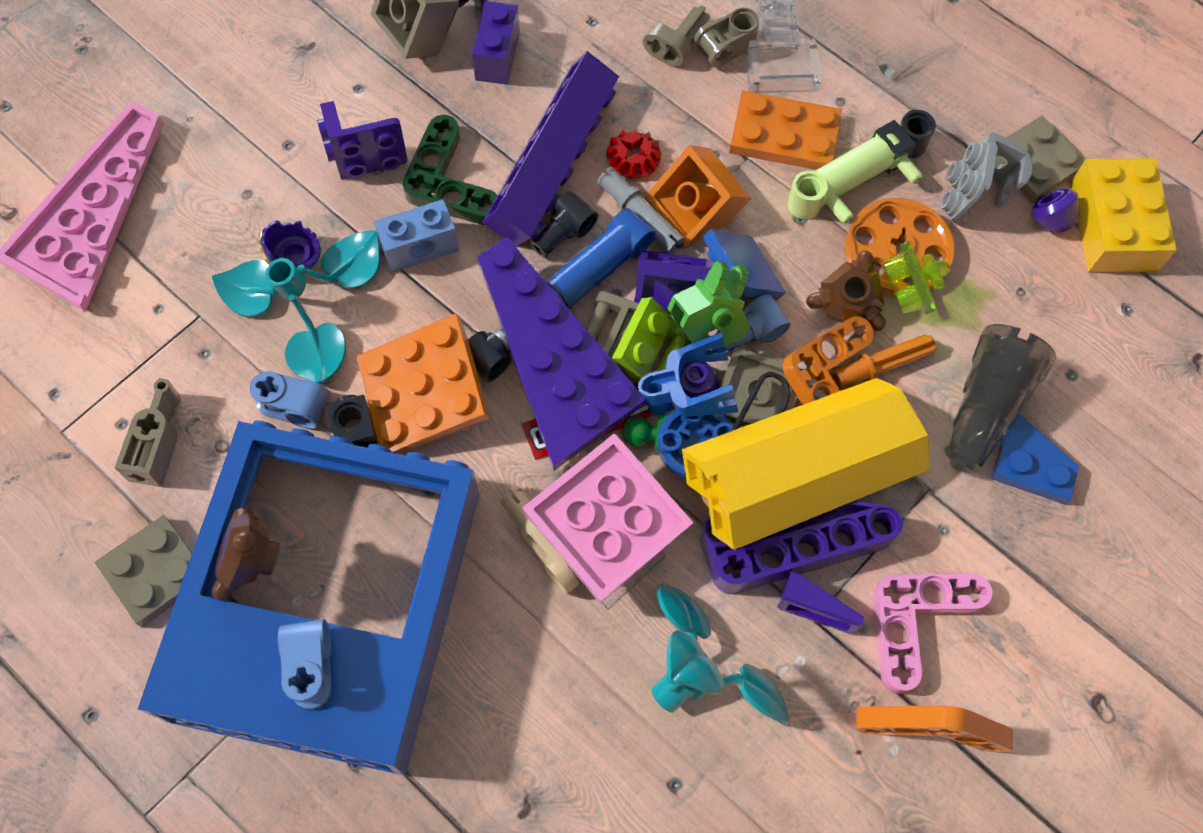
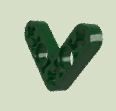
[402,115,497,225]

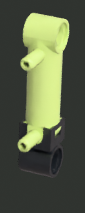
[787,110,936,224]

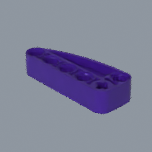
[700,500,903,594]

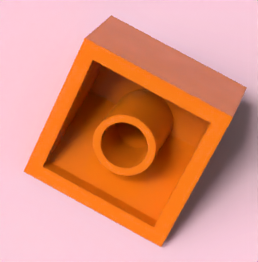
[645,145,752,247]

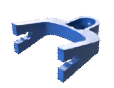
[638,333,739,417]

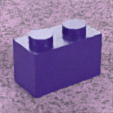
[472,1,520,85]

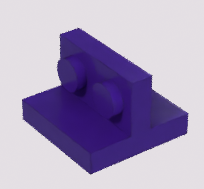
[634,250,713,311]

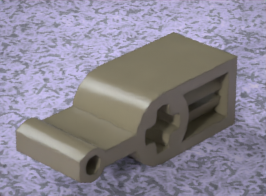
[115,378,181,487]

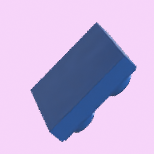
[703,229,786,300]

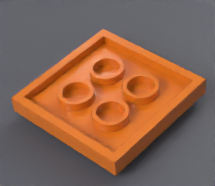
[357,313,490,455]

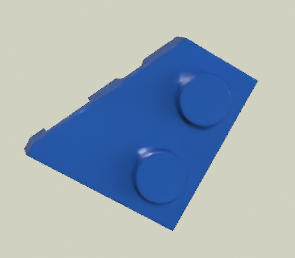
[991,411,1079,505]

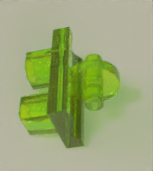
[883,241,950,315]

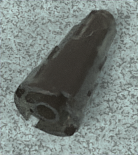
[947,324,1057,474]

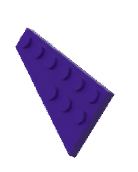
[477,237,646,471]

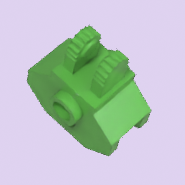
[667,261,751,348]

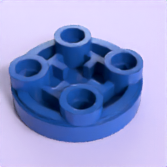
[657,410,733,479]

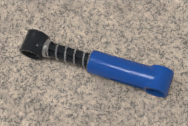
[468,208,656,383]

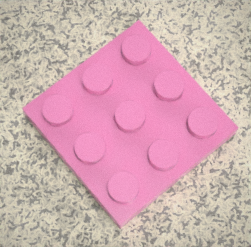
[522,433,693,604]

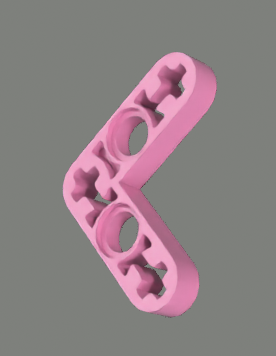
[873,573,993,694]

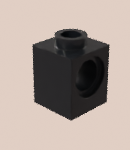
[326,394,378,448]

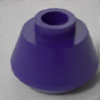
[1031,188,1080,234]
[682,362,720,398]

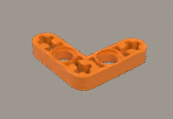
[782,316,874,405]
[855,705,1013,753]

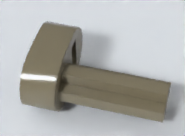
[643,5,710,66]

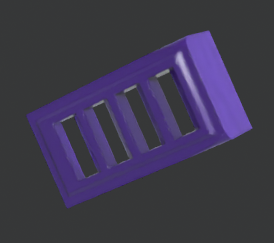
[777,570,864,635]

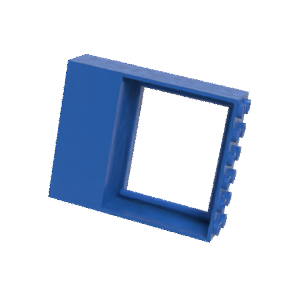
[138,420,479,776]

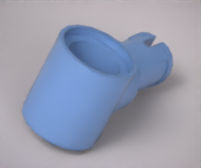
[715,294,791,353]

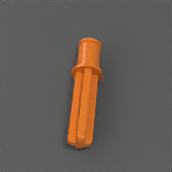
[830,334,937,390]

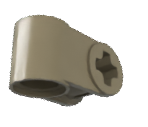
[693,7,759,68]

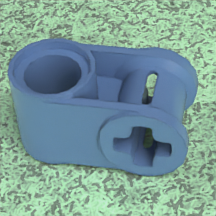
[250,371,330,429]
[278,619,332,710]

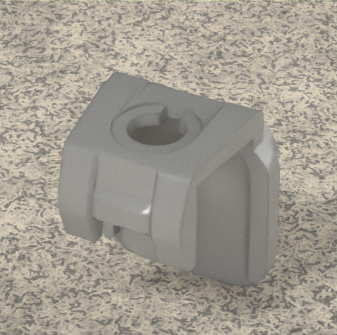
[940,132,1032,221]

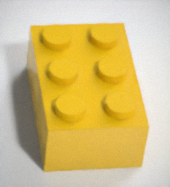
[1071,158,1177,272]

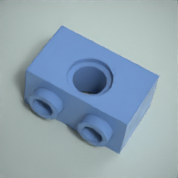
[374,199,459,273]

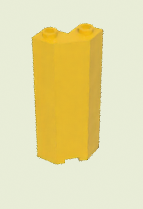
[682,378,930,550]

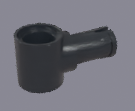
[530,191,599,258]

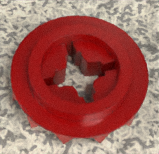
[606,128,661,179]

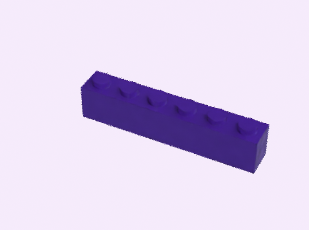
[482,51,619,247]

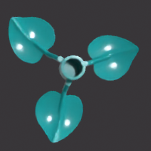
[212,230,380,383]
[651,583,790,726]

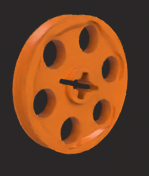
[845,198,954,299]

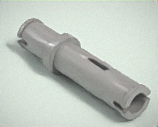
[597,167,685,254]

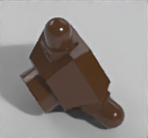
[806,251,886,331]
[212,508,280,601]

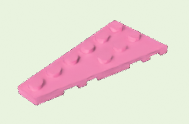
[0,101,163,312]

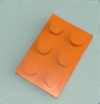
[729,90,842,170]

